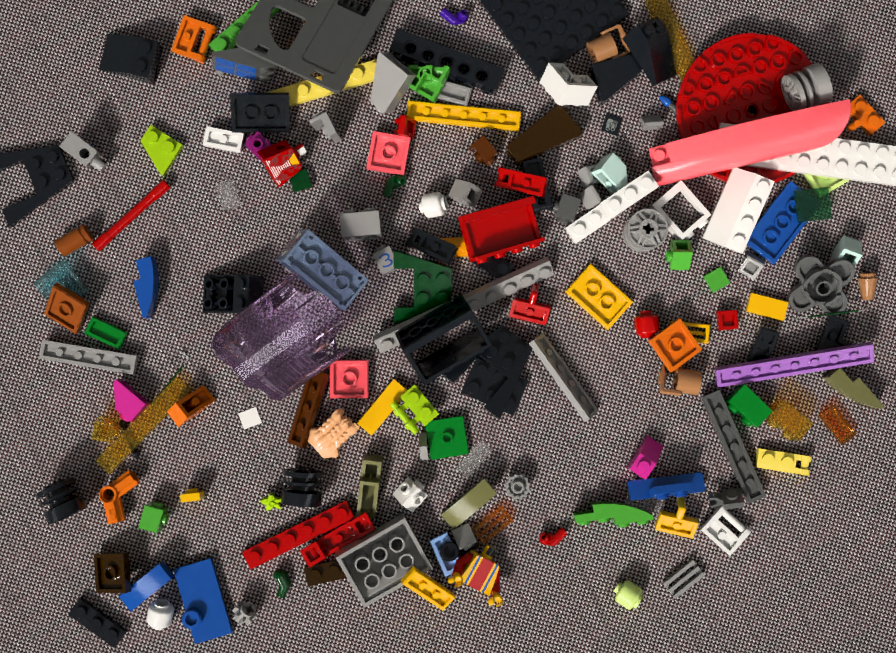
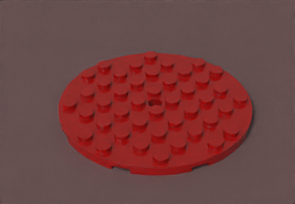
[676,33,829,183]

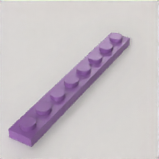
[714,342,874,388]

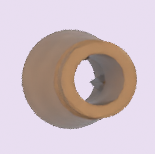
[858,272,878,300]

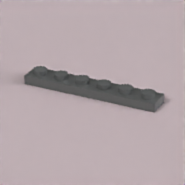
[700,390,766,504]

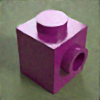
[244,131,272,163]

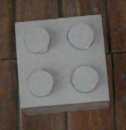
[340,208,383,242]

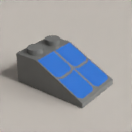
[212,46,276,82]

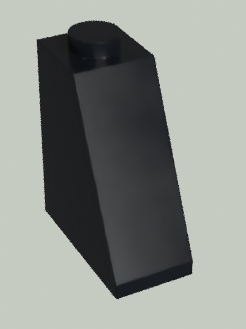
[590,54,642,106]

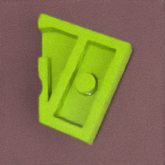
[140,125,184,177]

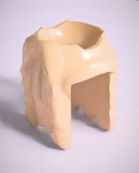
[308,408,359,458]

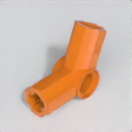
[99,470,140,524]

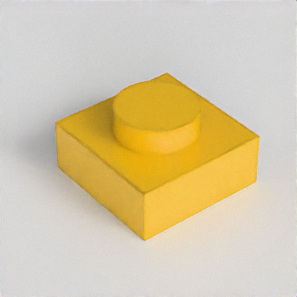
[180,488,205,502]

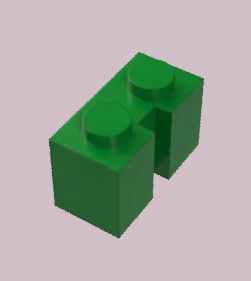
[724,384,773,428]

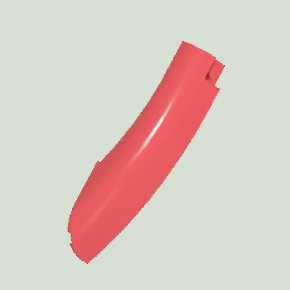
[649,99,851,187]

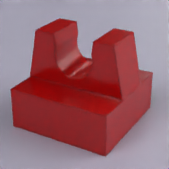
[393,115,417,139]

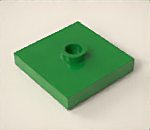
[426,416,469,460]

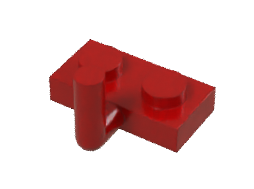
[509,283,551,326]

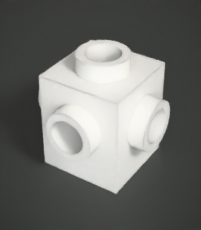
[393,477,428,513]

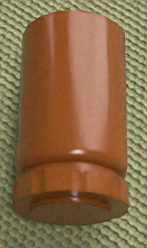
[54,224,94,257]

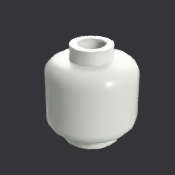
[419,191,448,218]
[146,599,174,630]

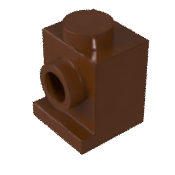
[468,135,498,167]

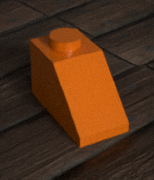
[167,385,215,427]

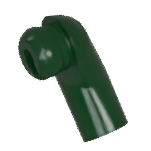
[382,174,407,198]
[273,569,291,599]

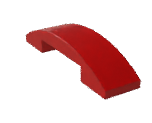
[300,512,376,568]

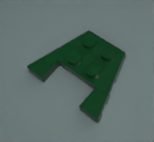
[393,250,452,324]

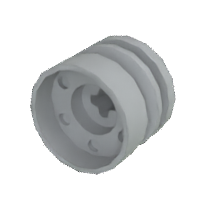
[781,63,833,111]
[622,209,668,252]

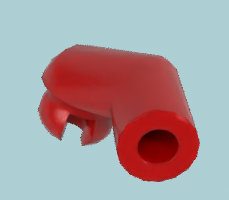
[539,527,568,546]

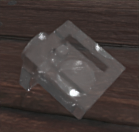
[214,180,242,211]

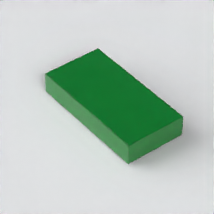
[84,316,129,350]

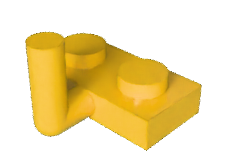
[655,497,699,539]

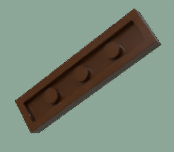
[287,369,329,448]

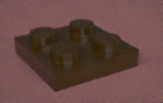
[94,552,131,593]

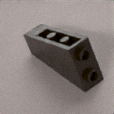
[505,105,583,165]

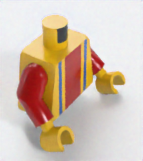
[448,544,503,607]

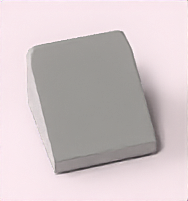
[640,115,664,131]
[578,163,600,188]
[578,185,602,210]
[737,251,765,280]
[451,523,477,550]

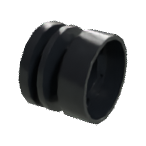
[280,467,324,507]
[35,477,88,525]

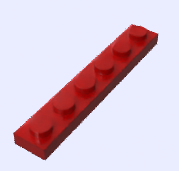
[242,500,355,570]

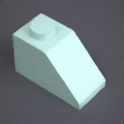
[591,153,628,195]
[829,235,863,267]

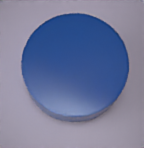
[182,608,203,629]

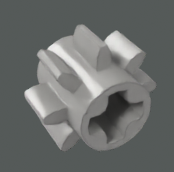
[232,600,258,626]

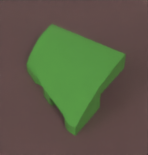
[408,65,451,103]

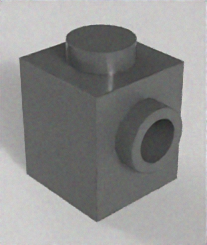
[552,193,581,225]

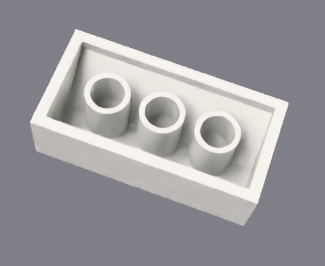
[702,168,775,254]

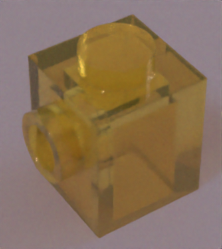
[91,415,121,443]

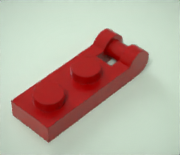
[494,167,549,197]

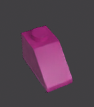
[113,379,151,422]
[626,436,663,480]

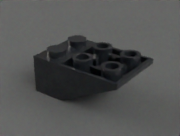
[202,274,264,315]

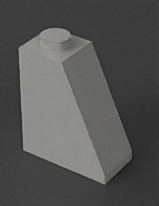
[370,52,416,114]

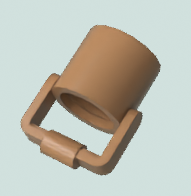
[586,25,631,64]
[658,363,702,396]

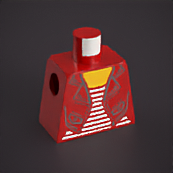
[257,140,307,187]

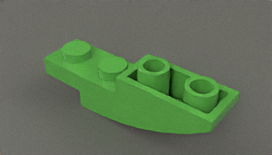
[572,501,654,527]

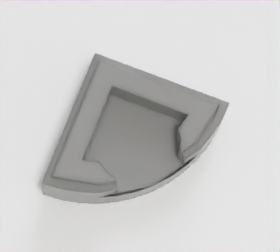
[419,432,428,460]

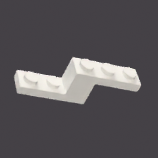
[565,171,659,244]

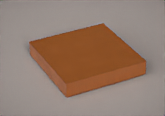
[44,283,90,334]

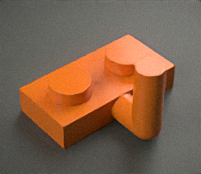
[847,95,885,136]

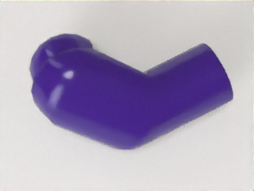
[440,7,469,25]

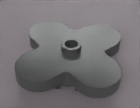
[787,254,855,315]

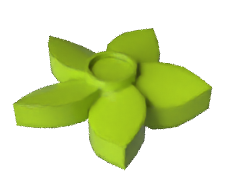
[260,492,281,511]

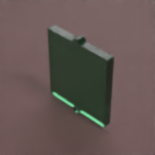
[794,187,832,223]

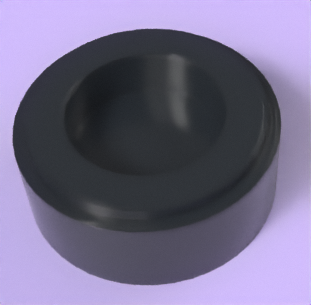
[439,541,459,561]

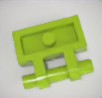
[390,385,439,435]

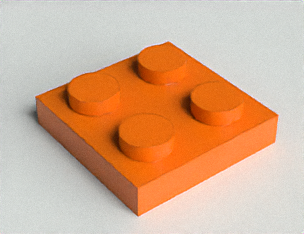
[648,318,702,372]

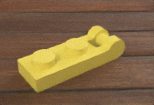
[754,448,812,476]

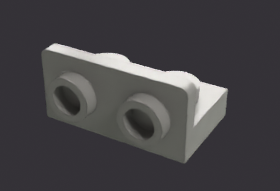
[309,112,342,144]

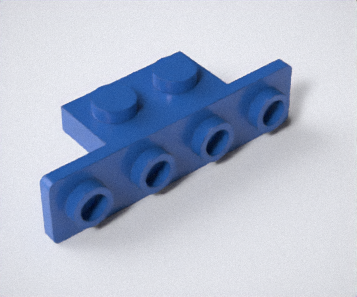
[627,472,706,501]

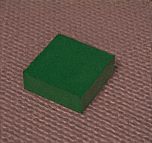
[290,169,312,193]

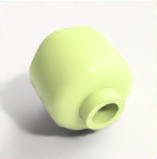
[613,580,644,610]

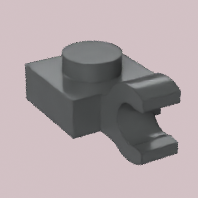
[708,488,744,510]

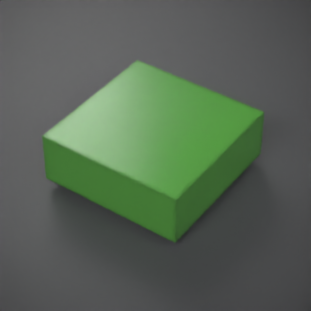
[703,267,730,293]

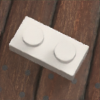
[203,126,245,154]

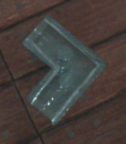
[33,259,89,299]

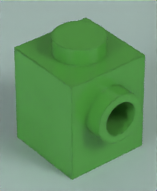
[665,240,693,270]
[138,501,169,533]

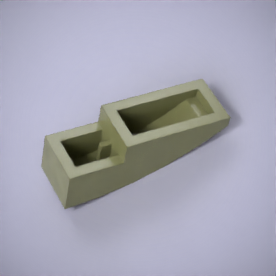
[822,368,885,409]
[356,454,383,518]
[440,477,497,529]

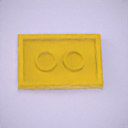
[565,264,633,330]

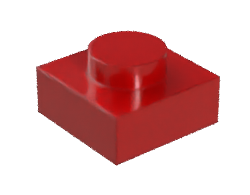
[716,310,739,331]

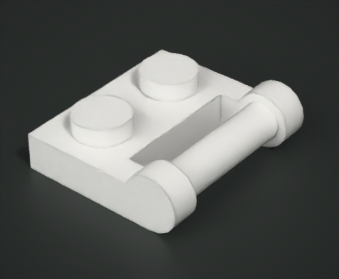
[700,505,752,556]

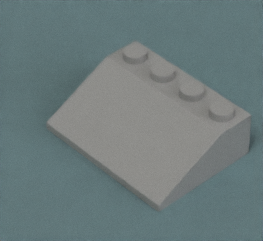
[335,513,433,608]

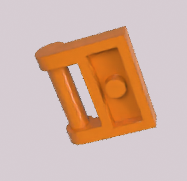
[171,15,217,64]

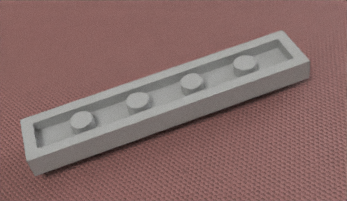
[529,333,599,422]
[38,340,139,375]

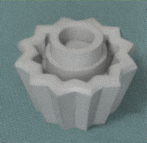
[504,473,531,500]

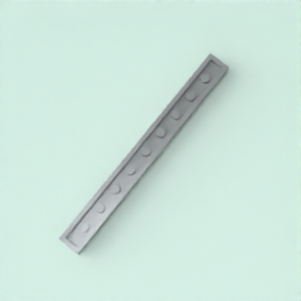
[373,257,554,353]

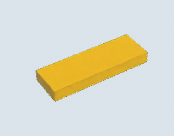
[357,379,407,436]
[401,566,456,611]

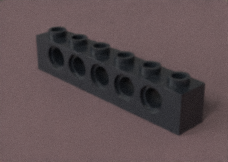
[389,28,505,95]

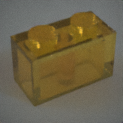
[766,399,814,442]

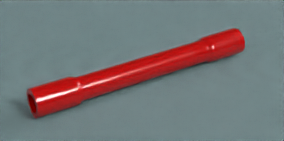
[92,180,171,251]

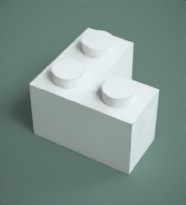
[540,62,598,106]

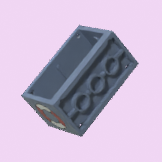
[276,229,369,311]

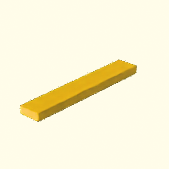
[407,100,521,132]

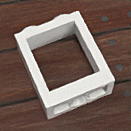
[649,180,711,240]

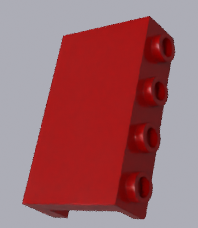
[458,196,546,264]

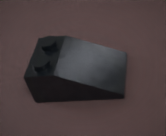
[622,17,676,86]
[98,34,164,84]

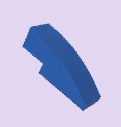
[133,256,159,319]
[119,561,175,612]

